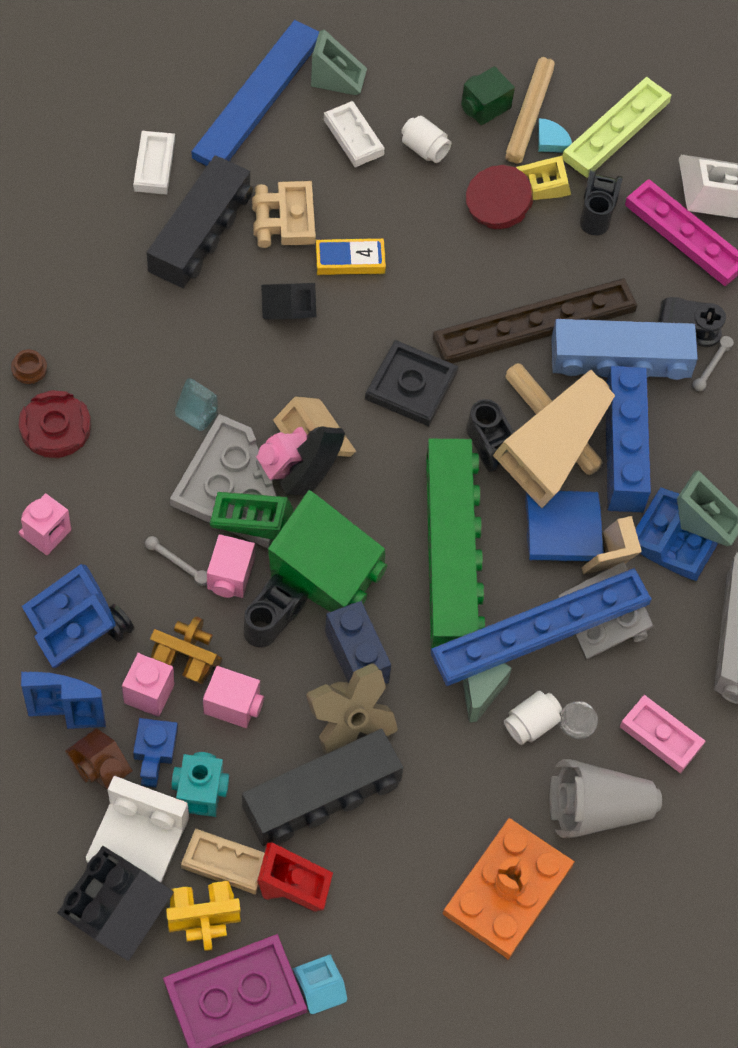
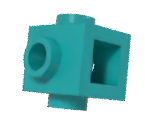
[171,752,230,817]

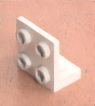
[86,776,189,883]

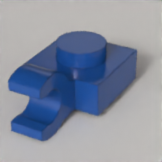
[133,718,178,788]

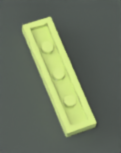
[562,77,671,178]

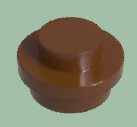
[11,349,47,384]

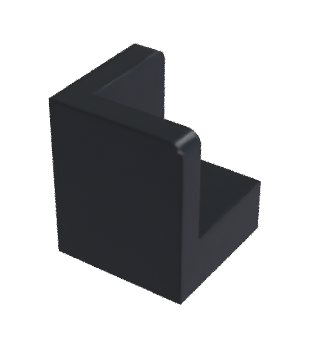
[261,283,317,319]

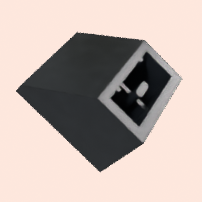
[57,845,174,961]

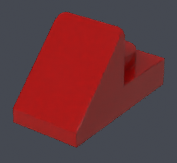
[257,842,333,912]

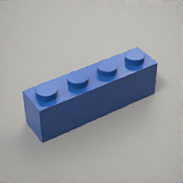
[605,366,651,513]

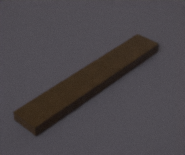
[433,278,638,364]

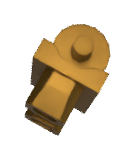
[150,616,223,684]

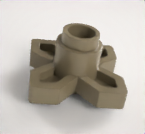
[306,663,398,754]

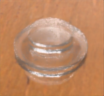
[560,701,598,739]

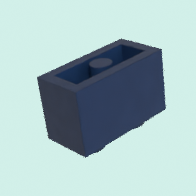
[325,601,391,684]

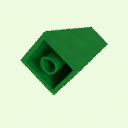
[268,490,387,612]

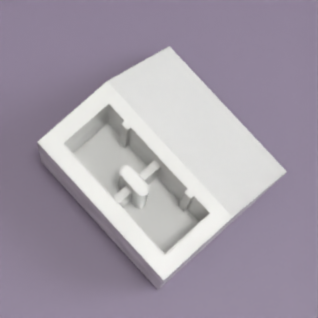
[679,154,738,218]

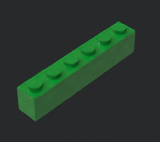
[426,438,485,649]

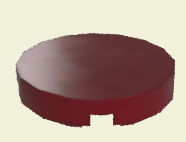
[466,165,533,230]
[18,390,91,458]

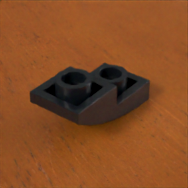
[280,426,345,495]

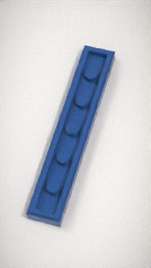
[191,20,319,166]
[431,568,652,686]

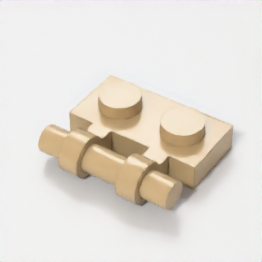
[252,181,316,248]

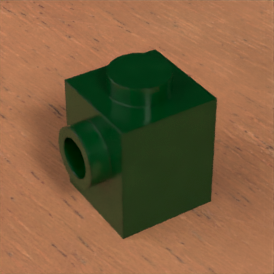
[461,66,515,126]

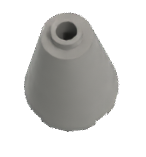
[549,759,662,838]

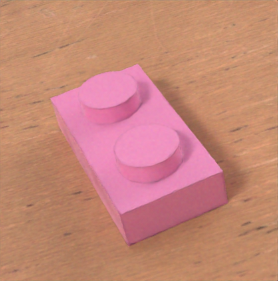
[620,695,705,774]

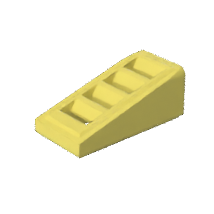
[516,156,571,200]

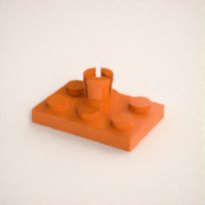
[443,818,575,960]

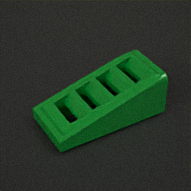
[210,492,293,540]

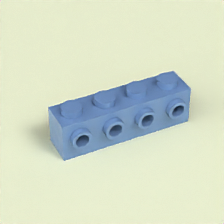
[551,319,698,380]

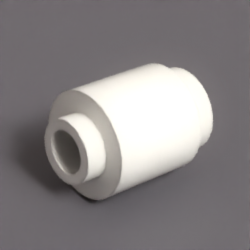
[401,116,452,163]
[504,691,562,745]

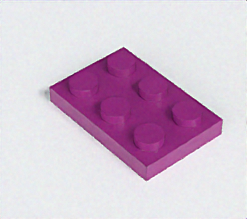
[163,934,307,1048]

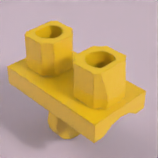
[166,881,241,951]

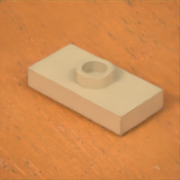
[181,828,265,895]

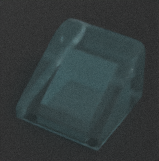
[175,378,218,431]

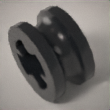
[107,604,134,642]

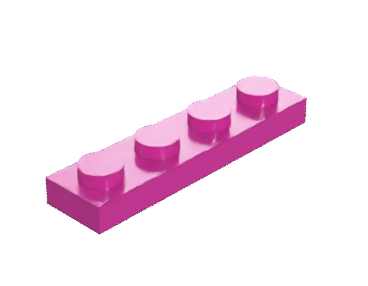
[625,179,738,286]

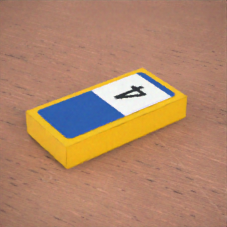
[315,239,386,275]

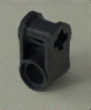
[580,169,623,236]
[658,297,726,347]
[466,399,515,472]
[244,574,308,648]

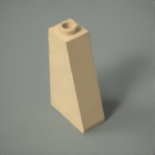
[493,370,615,508]

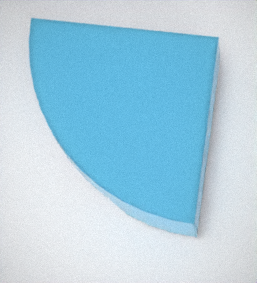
[538,118,572,153]

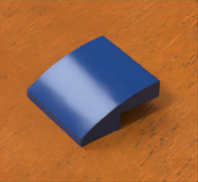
[636,487,718,581]
[525,491,603,561]
[22,564,116,668]
[21,672,106,729]

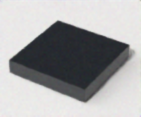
[365,340,458,427]

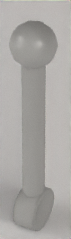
[693,336,734,391]
[145,536,207,586]

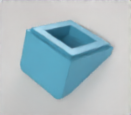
[293,955,347,1014]

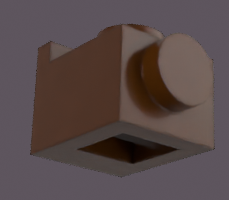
[65,728,132,789]

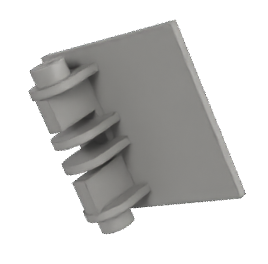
[559,562,654,659]

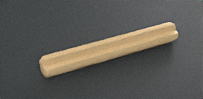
[505,57,555,164]
[506,363,603,475]

